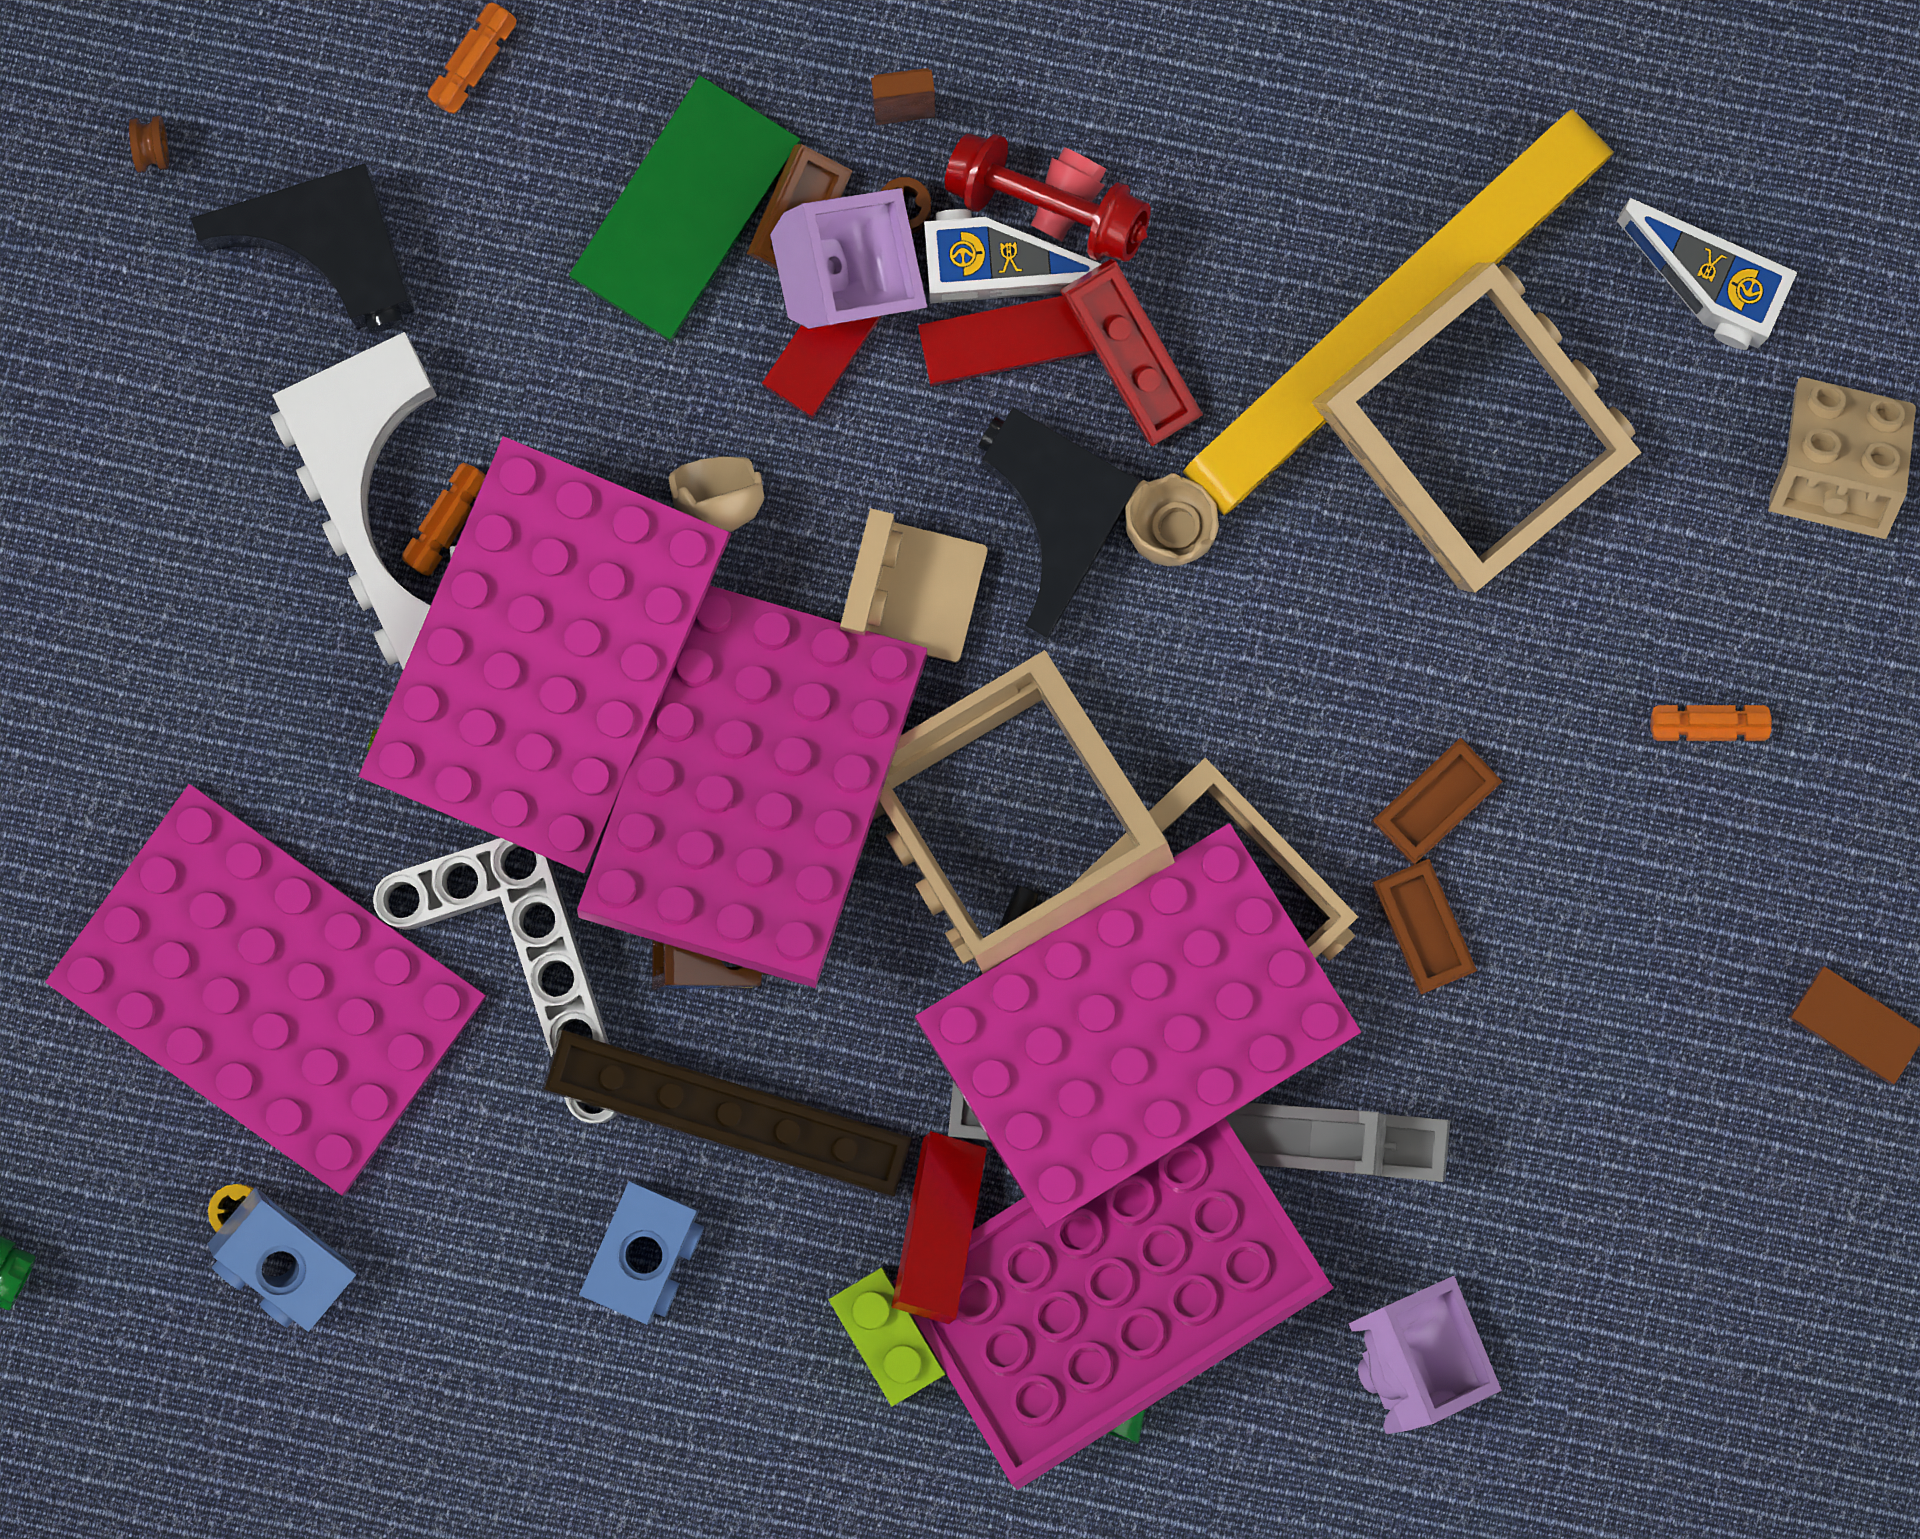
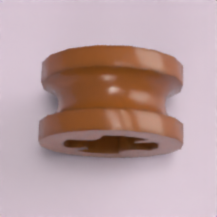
[129,115,169,173]
[881,177,931,234]

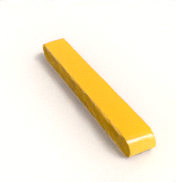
[1183,109,1614,516]

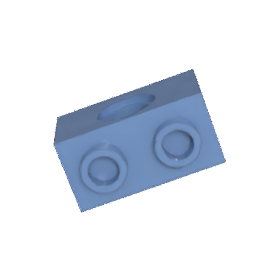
[579,1181,704,1325]
[207,1187,357,1332]

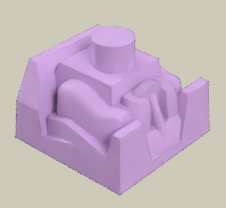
[770,188,927,329]
[1349,1276,1502,1434]

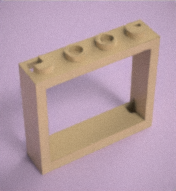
[1312,262,1641,593]
[874,650,1175,974]
[1071,758,1358,961]

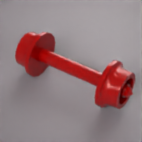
[945,133,1151,262]

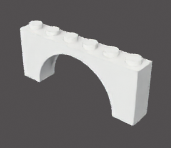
[270,332,437,670]

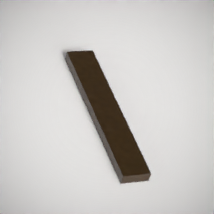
[542,1030,912,1197]

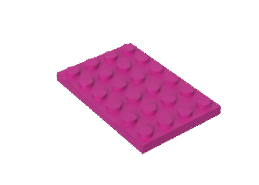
[358,436,731,873]
[577,585,927,988]
[45,784,488,1196]
[915,823,1361,1229]
[892,1118,1334,1490]

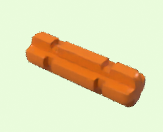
[427,2,517,114]
[402,462,486,576]
[1650,705,1772,741]

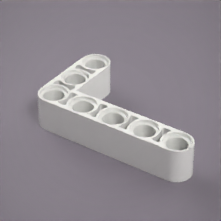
[373,838,617,1124]

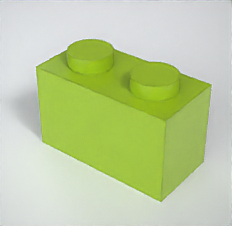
[828,1266,945,1407]

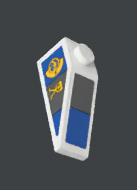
[1617,198,1797,350]
[924,209,1101,304]

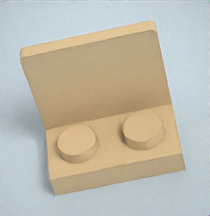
[1768,377,1916,539]
[840,508,988,663]

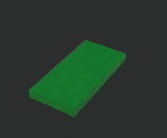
[568,75,801,343]

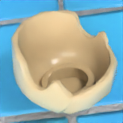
[669,456,765,532]
[1125,473,1219,566]

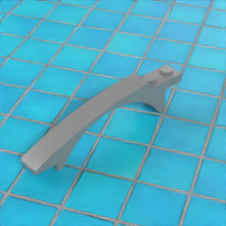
[948,1081,1450,1182]

